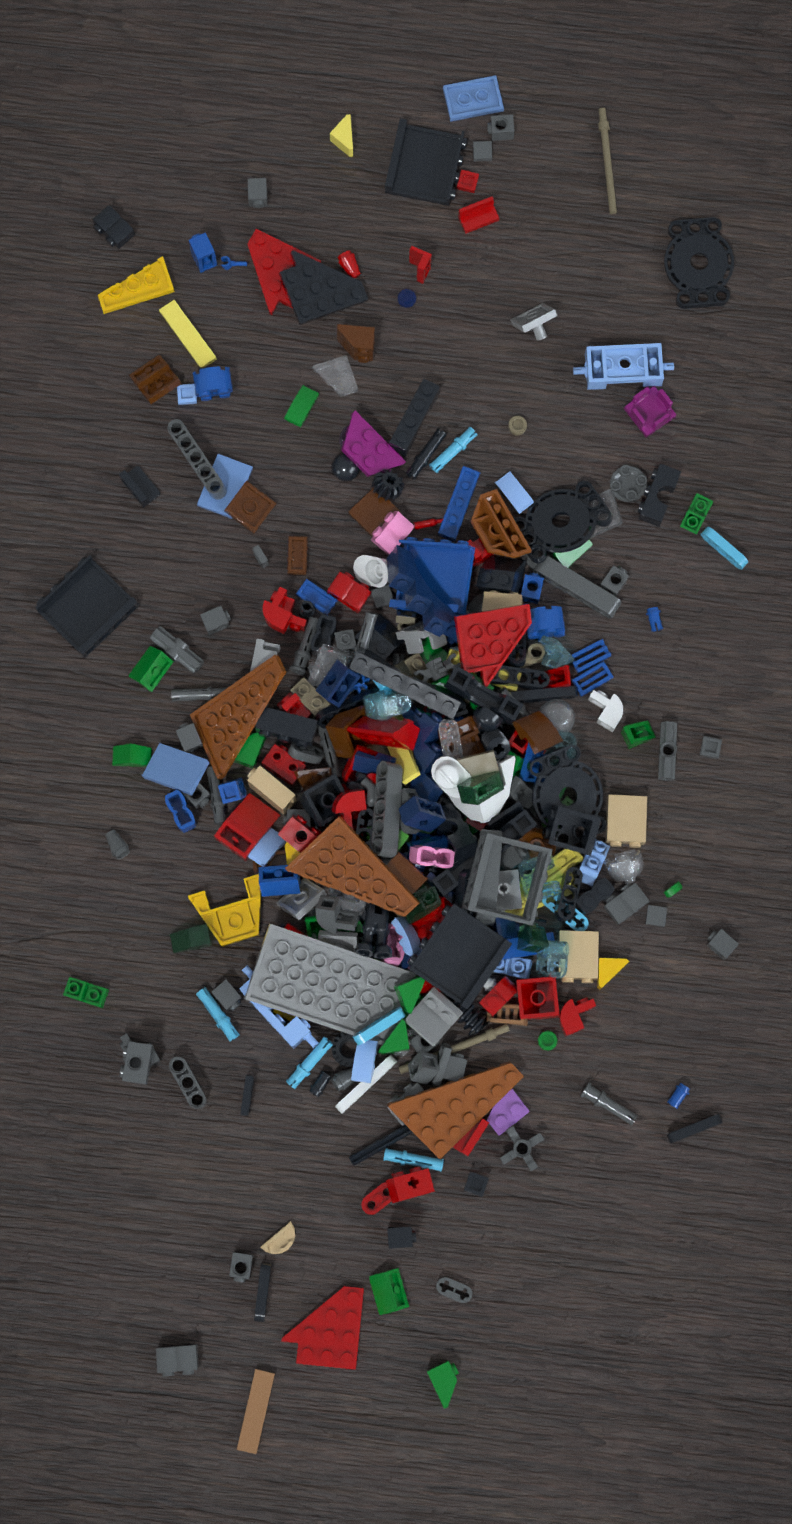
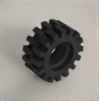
[332,1032,357,1067]

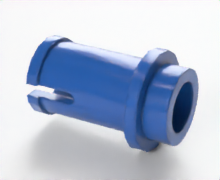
[646,607,663,632]
[667,1083,690,1109]

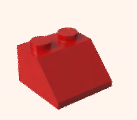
[516,976,560,1019]

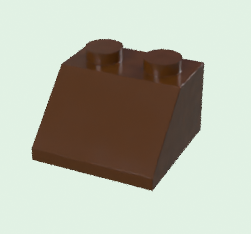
[337,324,375,363]
[325,705,369,758]

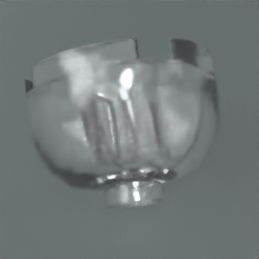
[539,699,575,737]
[604,849,644,884]

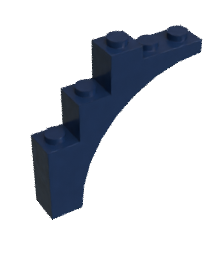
[387,545,458,640]
[392,696,447,802]

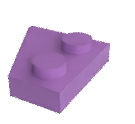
[486,1089,530,1136]

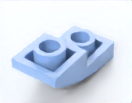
[495,471,534,514]
[248,828,286,867]
[580,839,610,879]
[391,917,420,957]
[494,958,533,979]
[351,1040,378,1083]

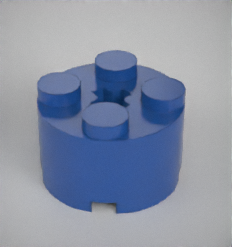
[193,366,233,401]
[527,606,565,642]

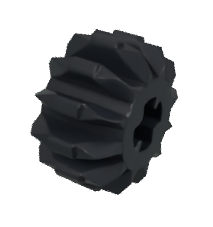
[372,469,405,501]

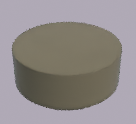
[508,416,527,436]

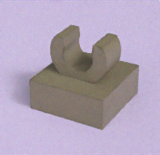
[396,610,416,631]

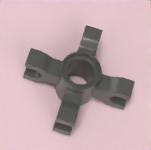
[413,653,461,682]
[500,1126,544,1171]

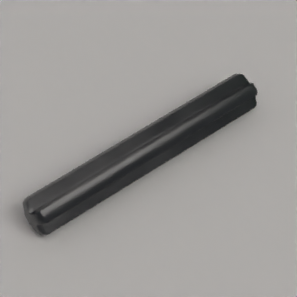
[349,1125,413,1166]

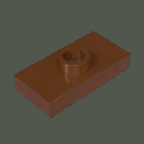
[287,536,308,575]

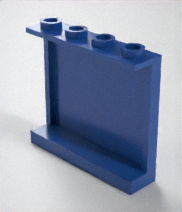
[389,537,475,615]

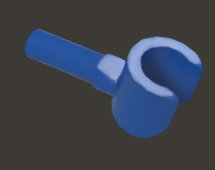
[221,256,247,270]

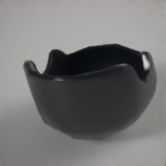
[331,453,360,481]
[473,706,503,731]

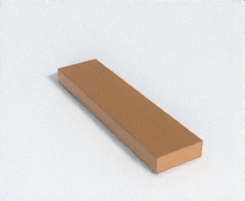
[237,1369,275,1454]

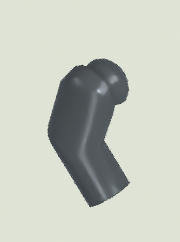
[360,777,375,807]

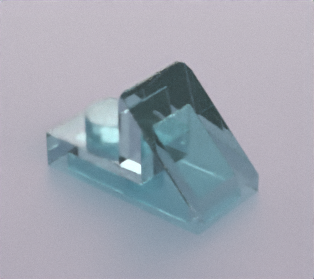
[539,635,574,668]

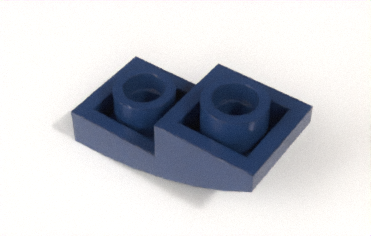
[352,751,396,774]

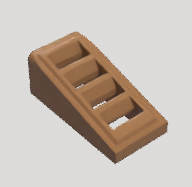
[486,1004,528,1026]

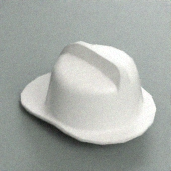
[353,555,388,588]
[431,756,473,798]

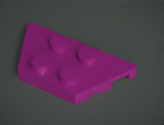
[341,410,406,477]

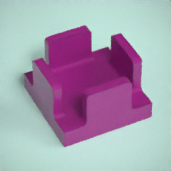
[624,386,677,438]

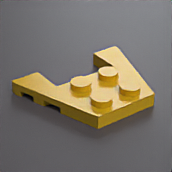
[188,874,261,946]

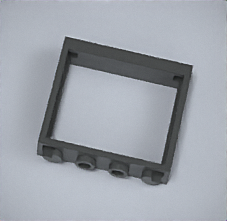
[462,831,552,926]

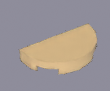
[261,1221,295,1254]

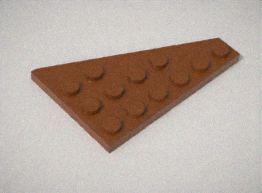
[190,655,286,779]
[285,816,420,917]
[387,1061,524,1159]

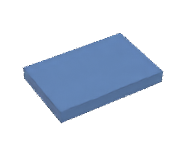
[443,75,504,122]
[197,454,253,519]
[142,743,209,796]

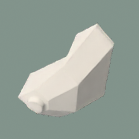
[448,755,516,823]

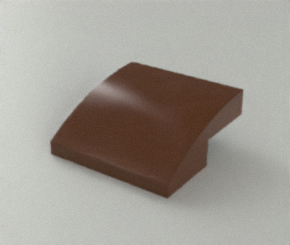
[129,355,181,404]
[513,711,563,755]
[437,715,485,760]
[386,852,428,894]

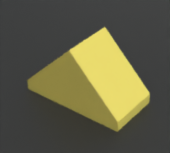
[330,115,353,157]

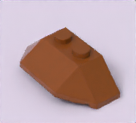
[470,489,532,558]

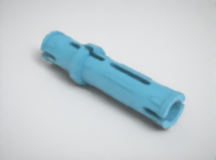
[429,427,478,473]
[196,987,240,1042]
[286,1037,333,1089]
[383,1148,444,1172]

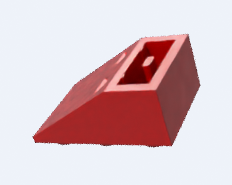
[214,793,281,861]

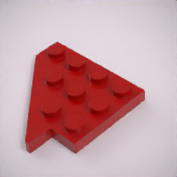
[247,229,321,315]
[454,604,532,687]
[281,1286,364,1370]

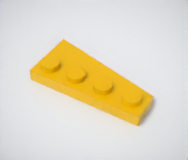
[98,256,174,314]

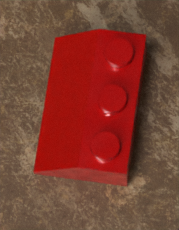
[347,715,420,750]

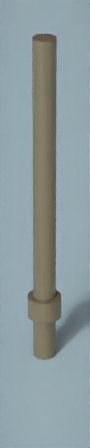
[598,108,617,214]
[398,1024,510,1074]

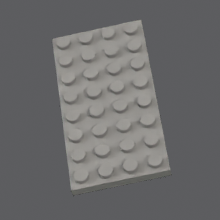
[244,924,416,1045]

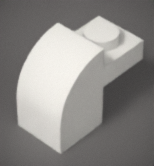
[588,690,623,732]

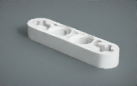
[335,1055,398,1114]

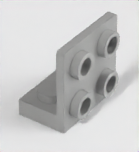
[404,987,463,1046]

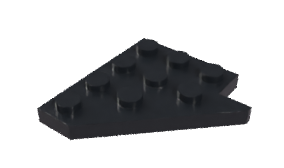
[279,250,368,325]

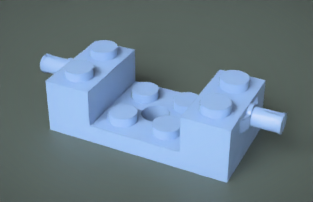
[573,343,674,390]
[239,965,319,1049]

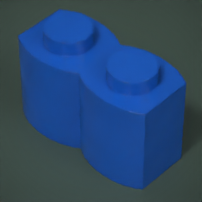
[165,790,196,833]

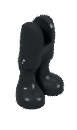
[355,903,393,959]

